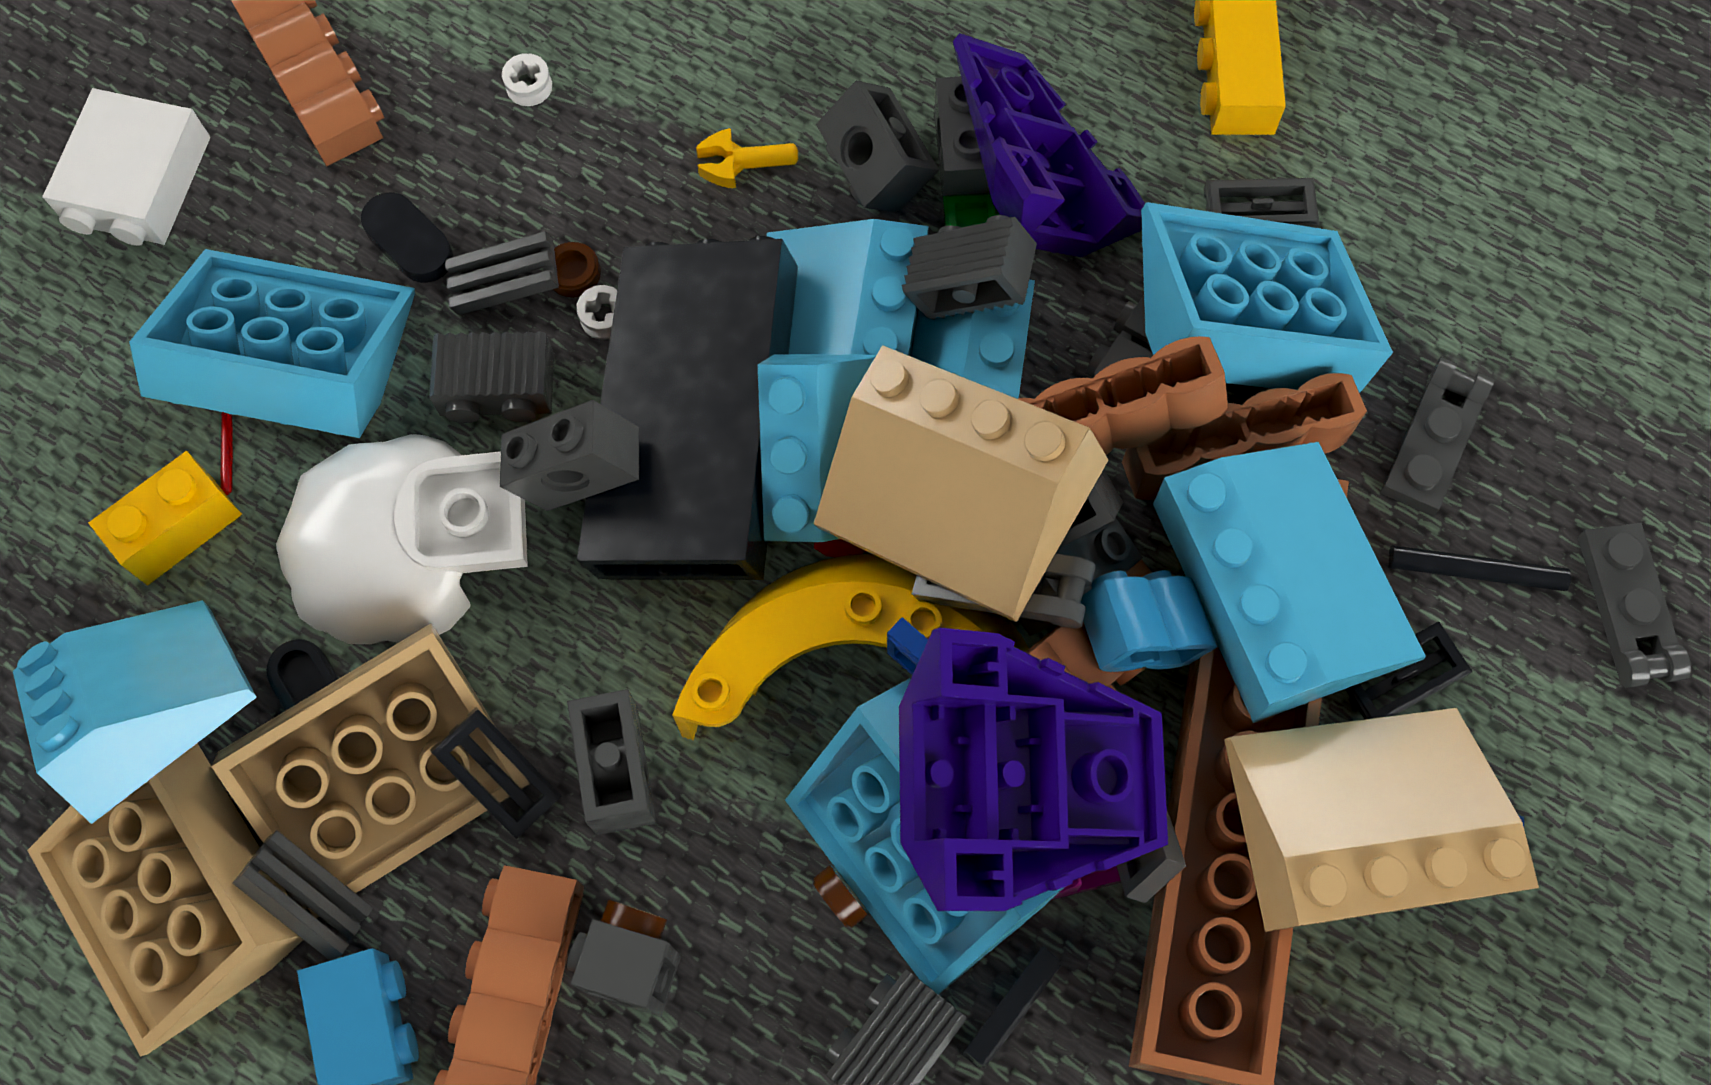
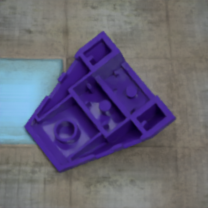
[952,33,1145,257]
[899,628,1168,912]

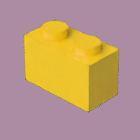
[88,450,243,586]

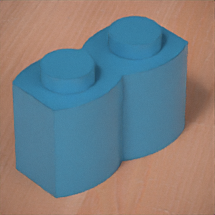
[1081,570,1218,672]

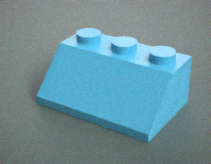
[911,280,1035,399]
[758,354,876,542]

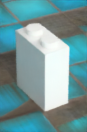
[43,88,210,246]

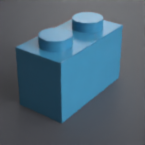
[297,948,419,1085]

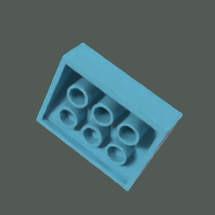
[1141,202,1393,393]
[767,219,929,356]
[129,249,415,438]
[1153,442,1426,723]
[13,600,257,824]
[785,678,1065,995]

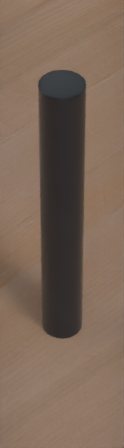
[1388,545,1571,591]

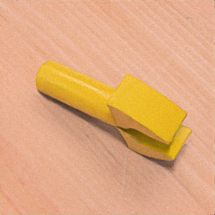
[696,128,799,188]

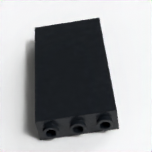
[577,236,798,580]

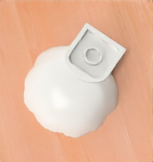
[276,434,528,644]

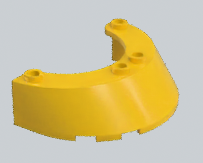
[672,554,1029,740]

